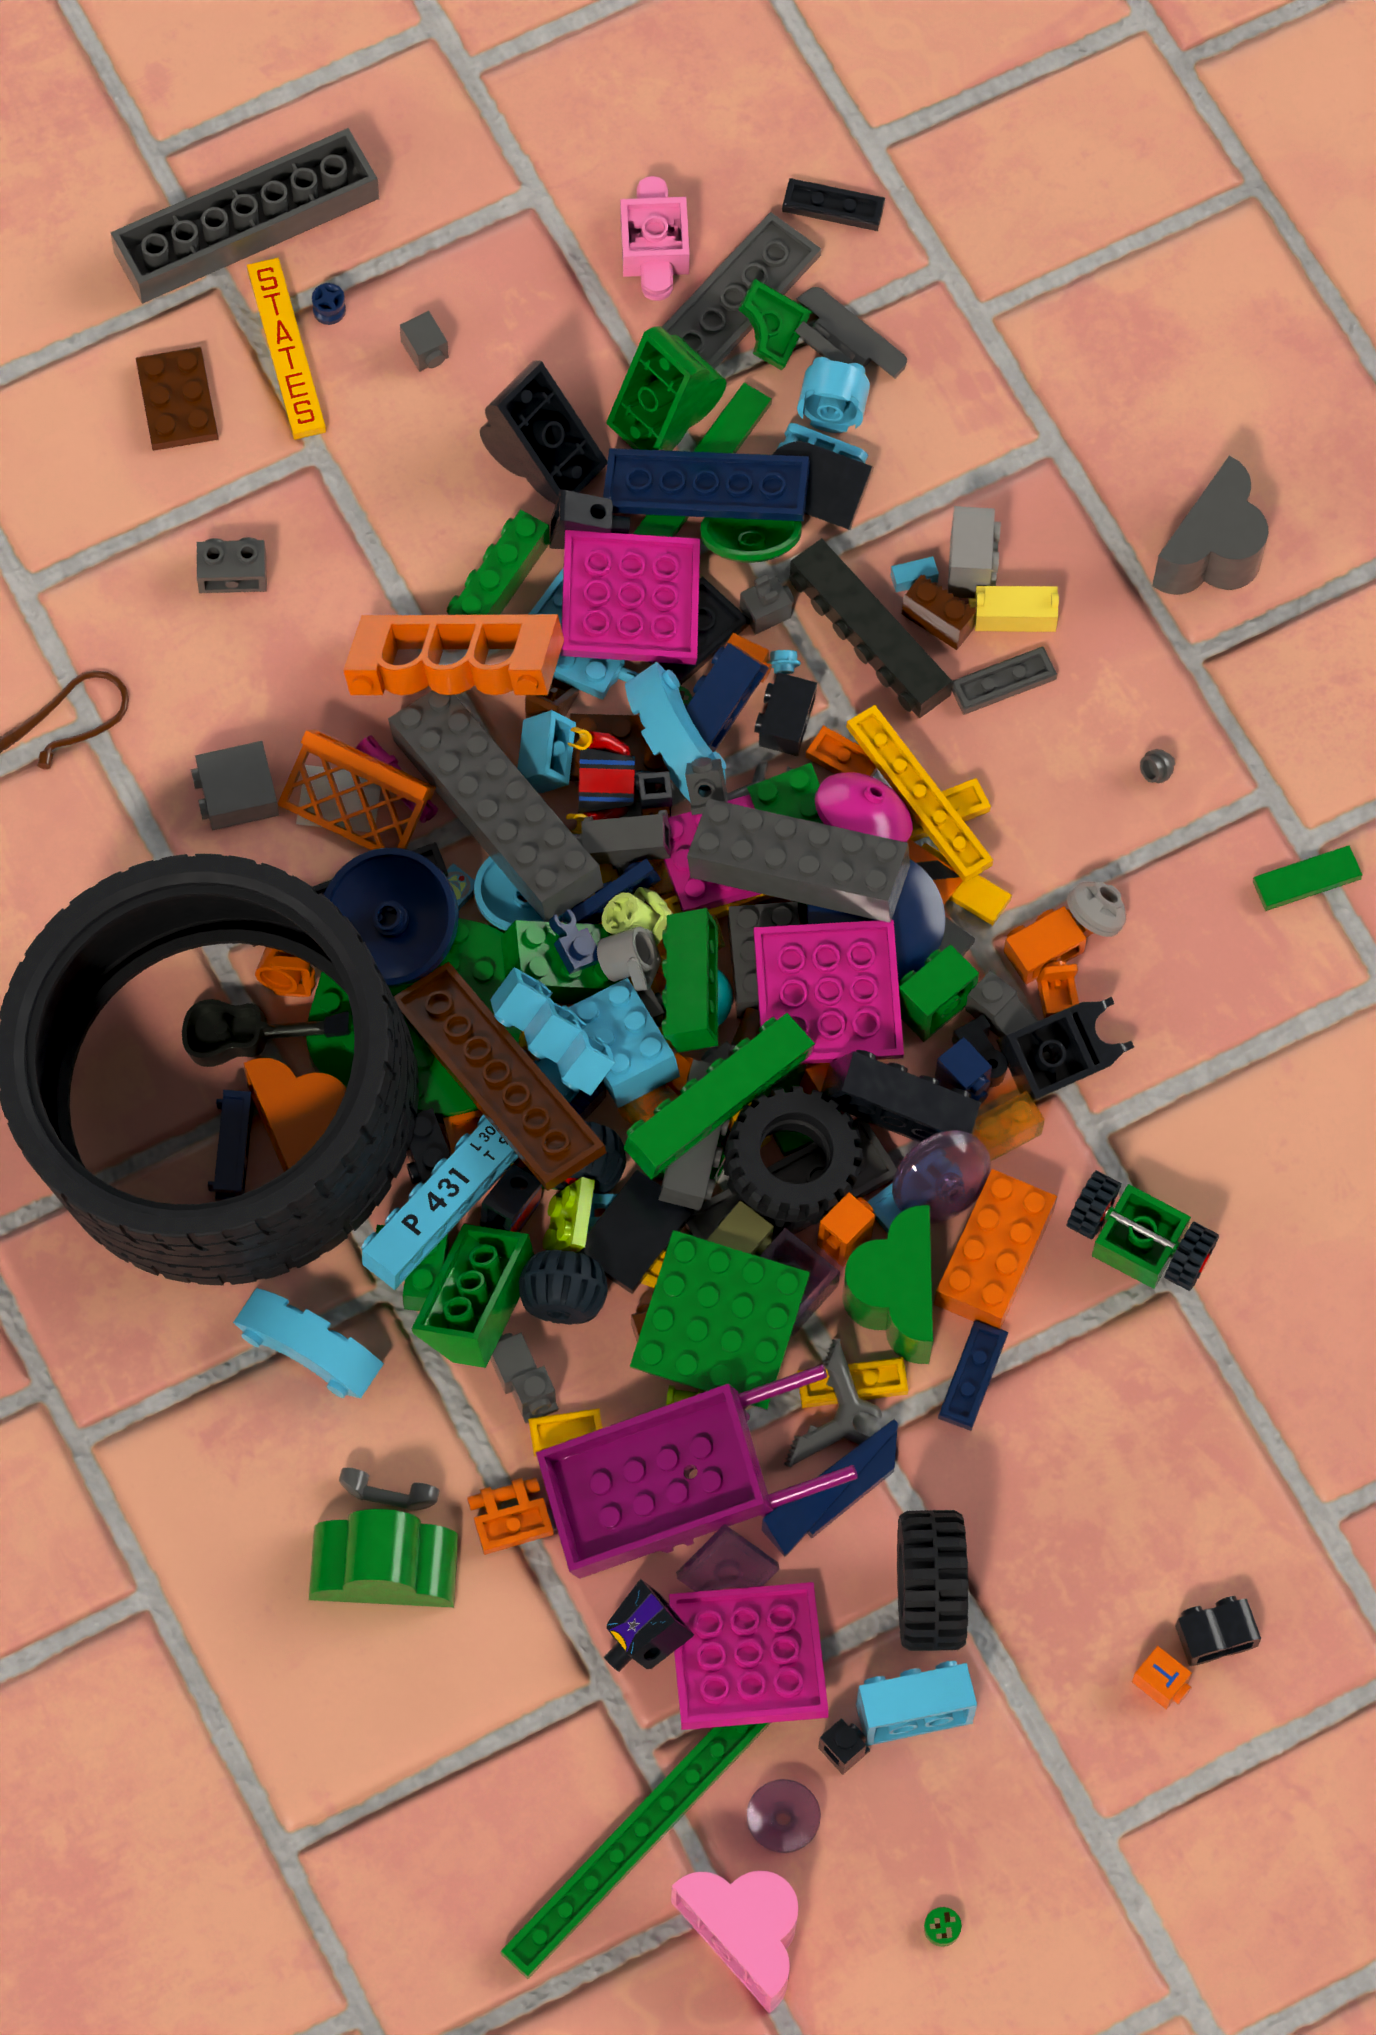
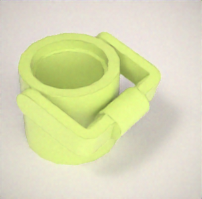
[602,887,673,945]

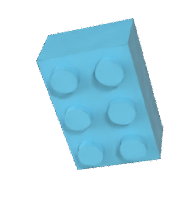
[568,977,680,1108]
[856,1661,977,1746]

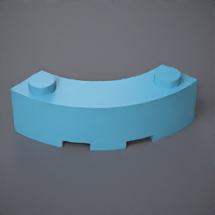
[625,662,726,803]
[233,1288,384,1399]

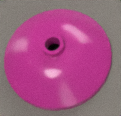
[815,772,913,843]

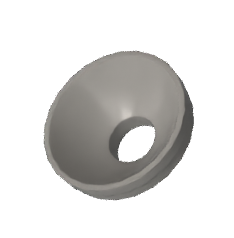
[1067,882,1126,937]

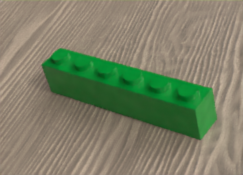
[623,1013,815,1180]

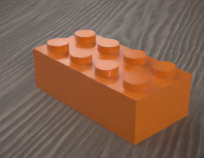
[934,1169,1057,1329]

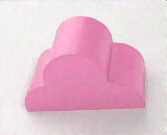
[671,1871,798,2014]

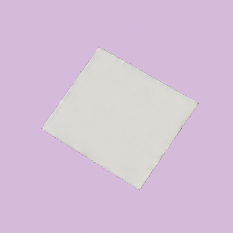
[296,765,381,832]

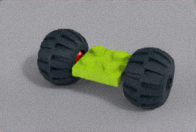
[519,1121,626,1325]

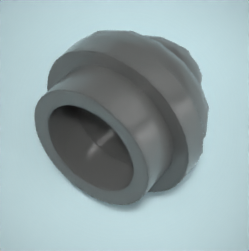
[1140,749,1175,783]

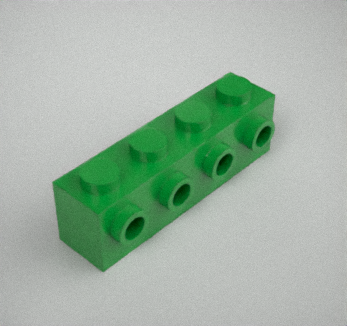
[446,509,550,615]
[662,908,718,1052]

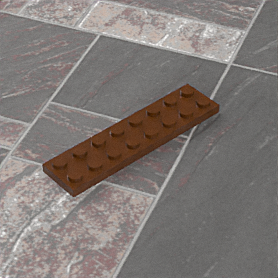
[394,961,607,1191]

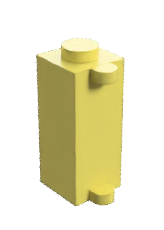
[968,586,1059,632]

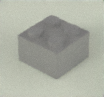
[948,506,1001,598]

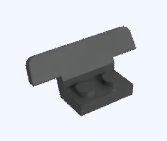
[795,287,907,379]

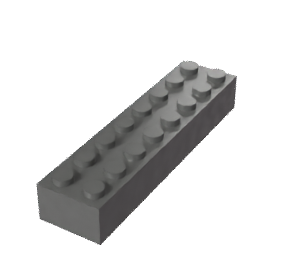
[110,128,379,304]
[388,690,604,922]

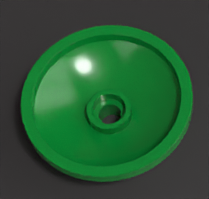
[700,517,802,563]

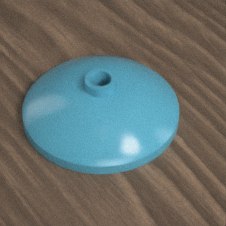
[474,856,564,931]

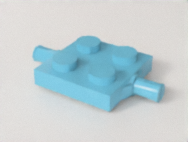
[553,656,639,700]

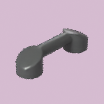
[339,1468,440,1511]

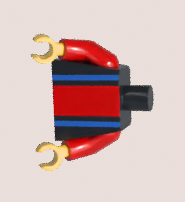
[566,727,655,834]

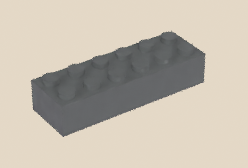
[687,799,910,923]

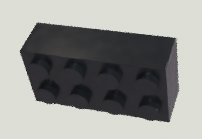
[821,1050,981,1152]

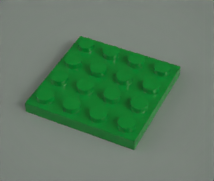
[630,1230,810,1411]

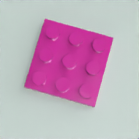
[662,794,760,912]

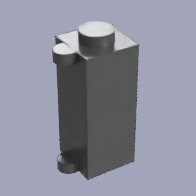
[577,810,671,865]

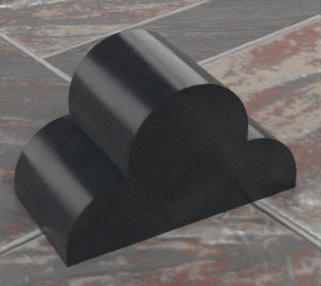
[480,361,608,505]

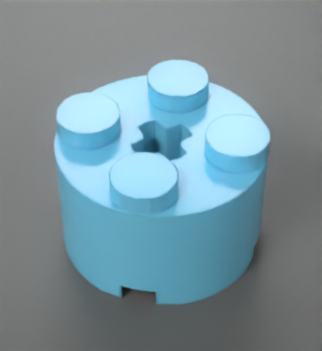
[797,357,870,433]

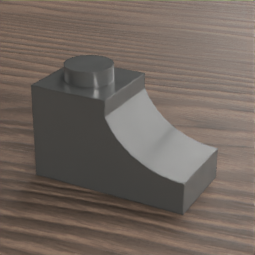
[965,970,1038,1038]

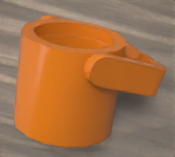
[255,947,316,997]

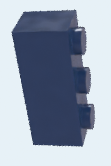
[684,643,769,752]

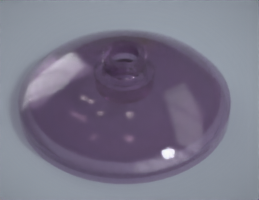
[892,1131,991,1224]

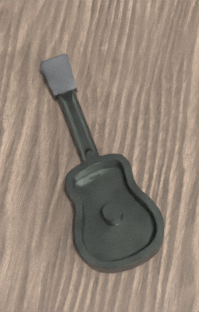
[182,999,352,1067]

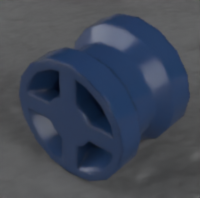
[312,283,346,325]

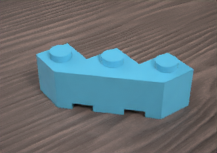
[490,967,615,1096]

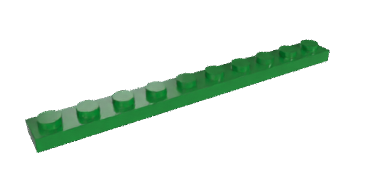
[501,1723,771,1979]

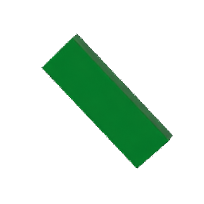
[1253,845,1362,911]

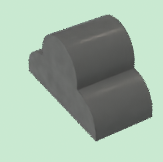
[1152,455,1268,595]

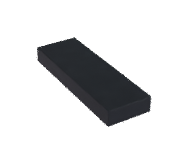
[782,178,885,231]

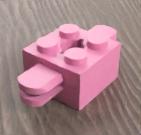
[620,176,690,301]

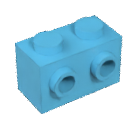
[517,710,576,794]

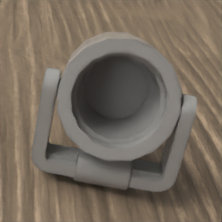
[597,927,661,991]

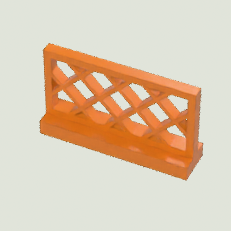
[278,729,436,850]

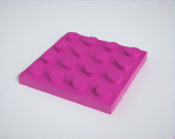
[560,530,700,665]
[753,920,904,1064]
[669,1582,829,1730]

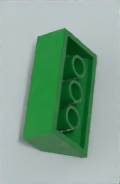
[411,1224,534,1368]

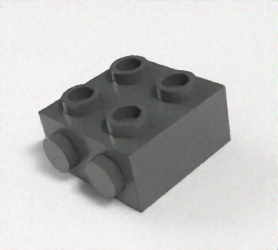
[191,741,279,831]

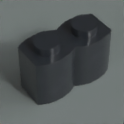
[1175,1596,1261,1666]

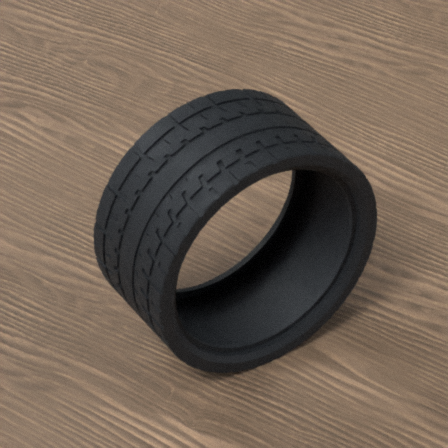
[0,854,419,1285]

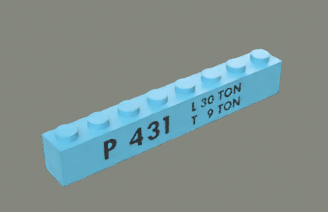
[361,1058,579,1290]

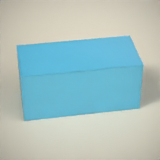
[890,556,939,593]

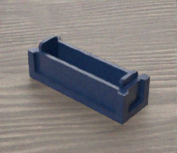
[207,1090,254,1201]

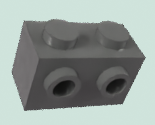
[197,537,267,593]

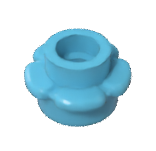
[767,650,801,674]

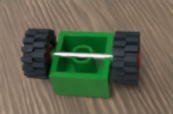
[1066,1170,1219,1291]

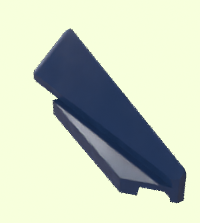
[761,1419,898,1557]

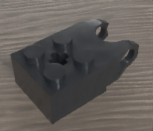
[996,997,1134,1104]

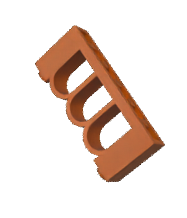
[343,614,564,695]

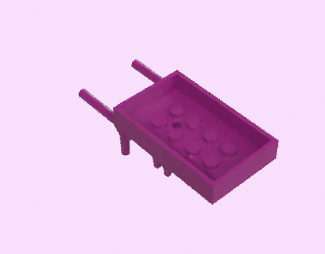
[536,1364,858,1579]

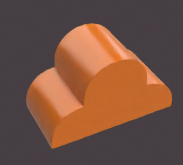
[243,1058,346,1172]

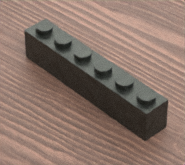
[789,538,952,719]

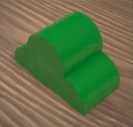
[606,326,727,451]
[842,1205,933,1364]
[309,1509,459,1608]

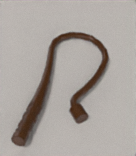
[0,671,129,769]

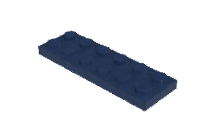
[603,448,810,521]

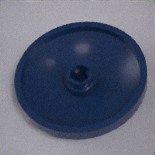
[324,848,459,988]
[806,859,945,984]

